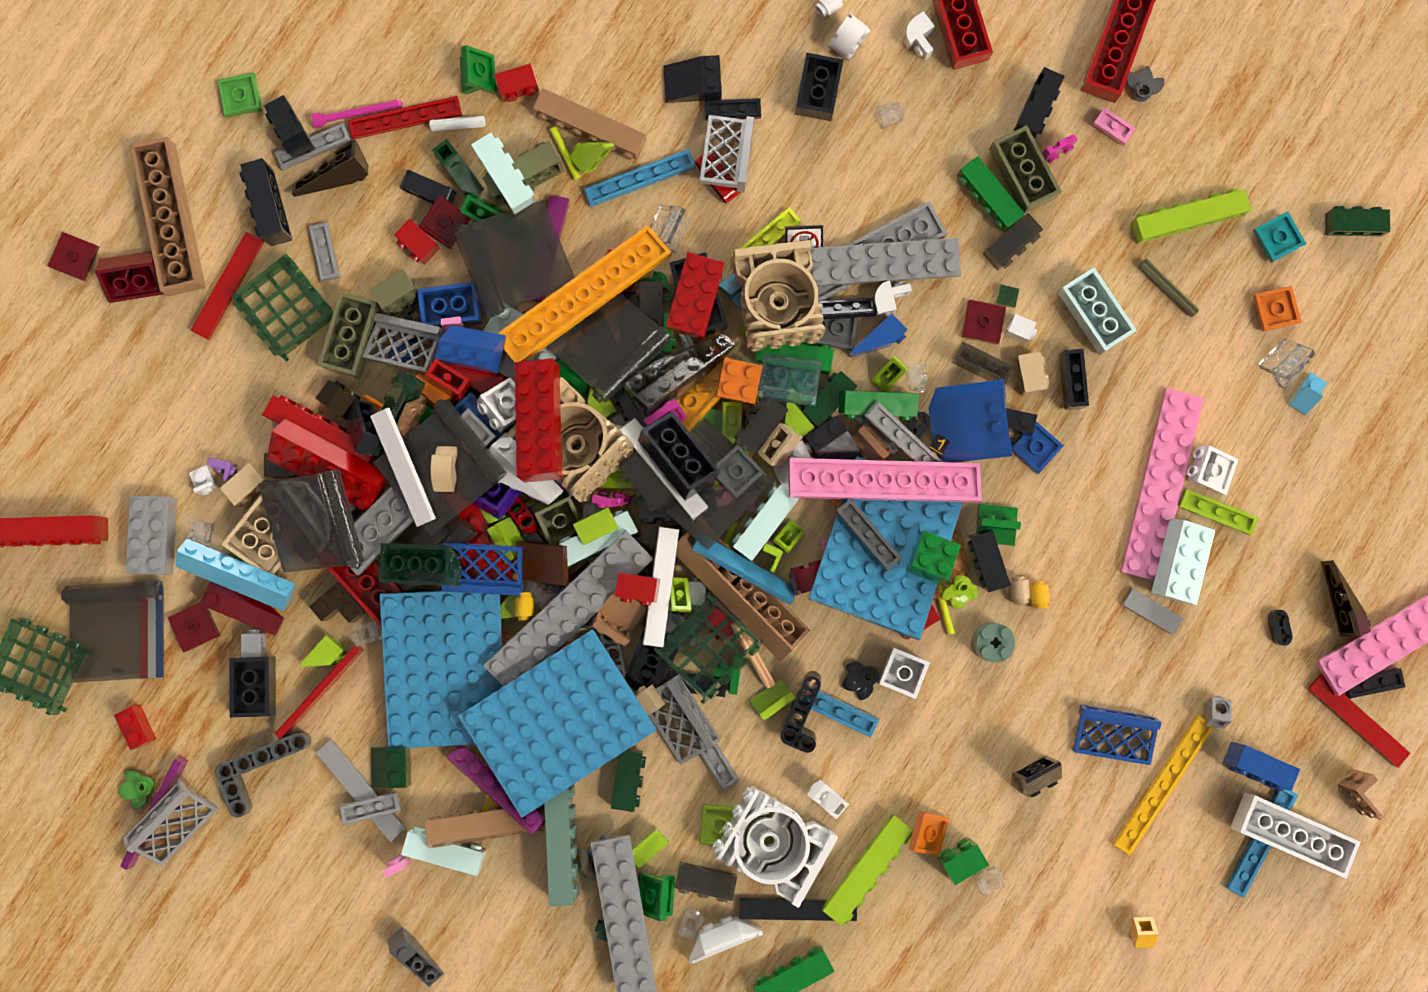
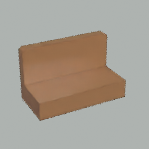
[851,423,892,461]

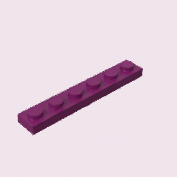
[447,745,545,836]

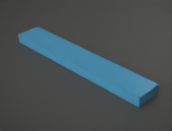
[584,149,696,207]
[692,532,795,605]
[1225,789,1298,898]

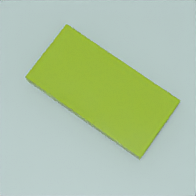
[699,804,773,848]

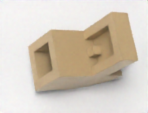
[431,446,458,492]

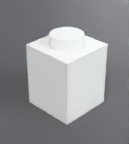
[1004,314,1037,343]

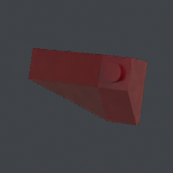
[199,582,285,636]

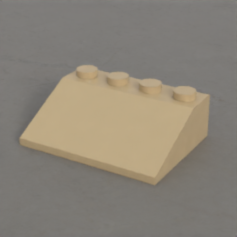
[221,481,306,574]

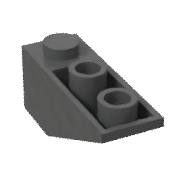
[387,927,444,987]

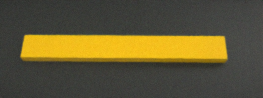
[1112,715,1214,856]

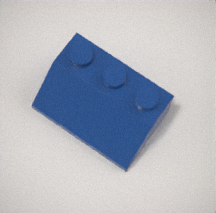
[435,325,506,374]

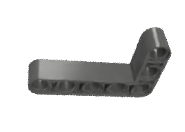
[215,732,311,818]

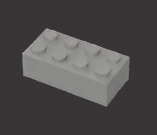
[125,496,177,575]

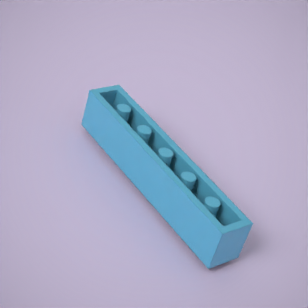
[175,539,295,611]

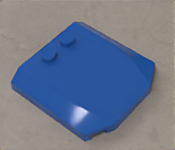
[929,379,1013,463]

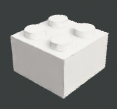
[877,647,930,699]

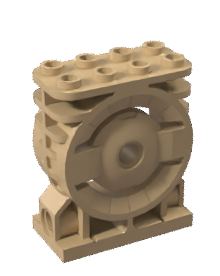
[731,240,826,351]
[507,377,634,502]

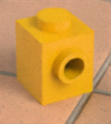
[1130,917,1158,948]

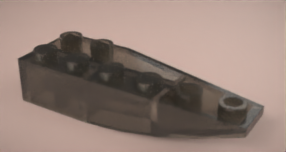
[623,333,736,418]

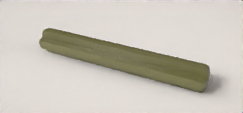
[1139,259,1199,317]

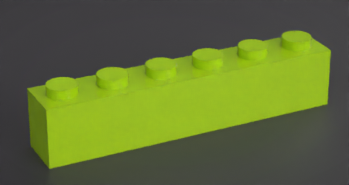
[1131,188,1252,244]
[821,814,913,926]

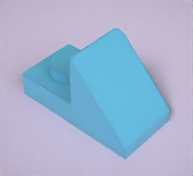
[719,274,755,311]
[1288,373,1327,415]

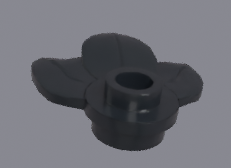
[842,662,879,700]

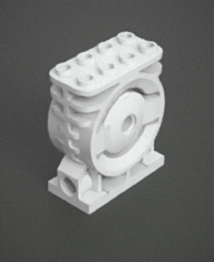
[712,785,838,908]

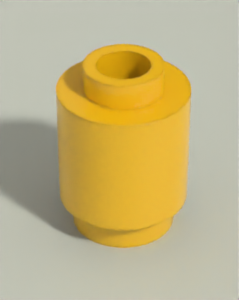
[1029,581,1050,609]
[514,592,534,621]

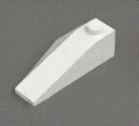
[480,433,563,505]

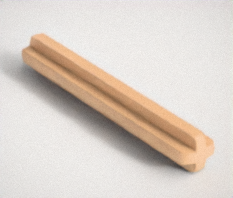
[731,620,775,688]

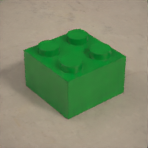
[906,530,961,586]
[937,838,989,885]

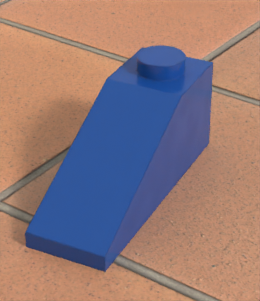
[849,313,908,358]

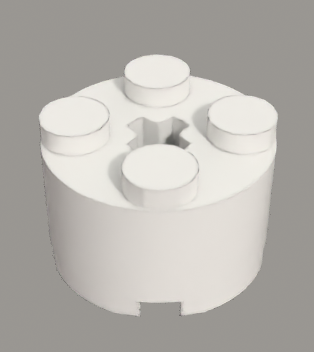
[828,13,871,60]

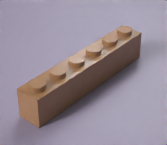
[533,88,646,160]
[425,804,546,849]

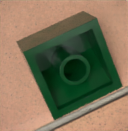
[371,747,411,788]

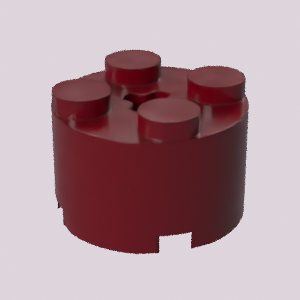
[788,560,821,596]

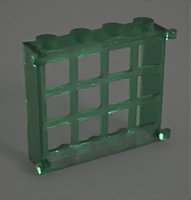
[232,254,334,362]
[653,592,763,705]
[0,617,93,715]

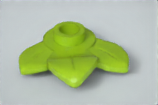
[941,575,978,609]

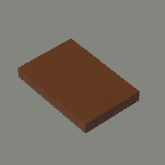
[515,540,569,586]

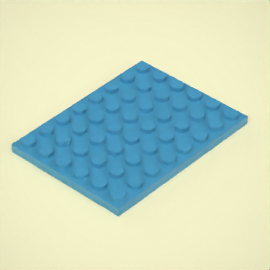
[808,457,963,640]
[380,590,504,748]
[458,629,657,818]

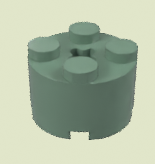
[971,623,1015,662]

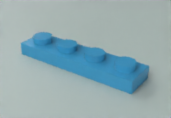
[801,685,879,737]

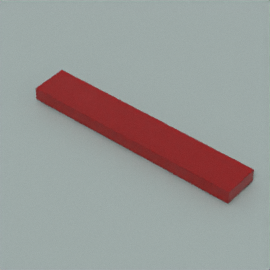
[348,96,463,140]
[190,232,264,340]
[275,645,364,738]
[1307,674,1411,768]

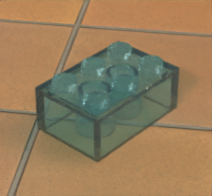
[758,354,822,406]

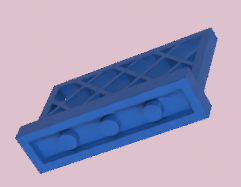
[442,542,524,595]
[1073,704,1162,765]

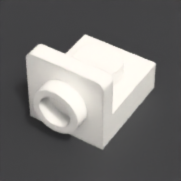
[189,465,218,496]

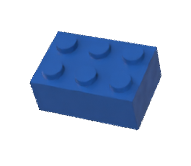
[417,282,483,329]
[1223,742,1300,792]

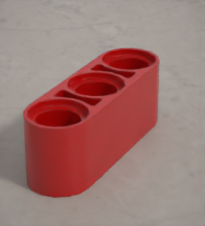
[694,150,742,204]
[507,497,538,535]

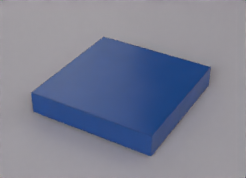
[1012,421,1064,474]

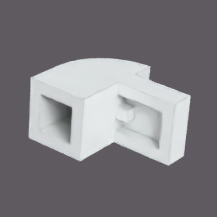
[904,11,934,61]
[873,280,912,317]
[807,780,849,819]

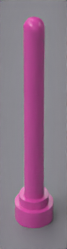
[311,100,402,129]

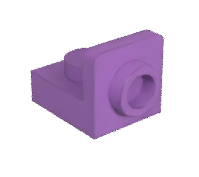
[207,458,238,482]

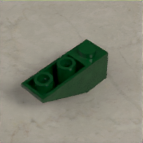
[432,139,484,197]

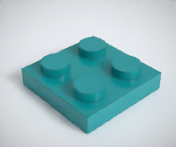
[1253,211,1306,263]

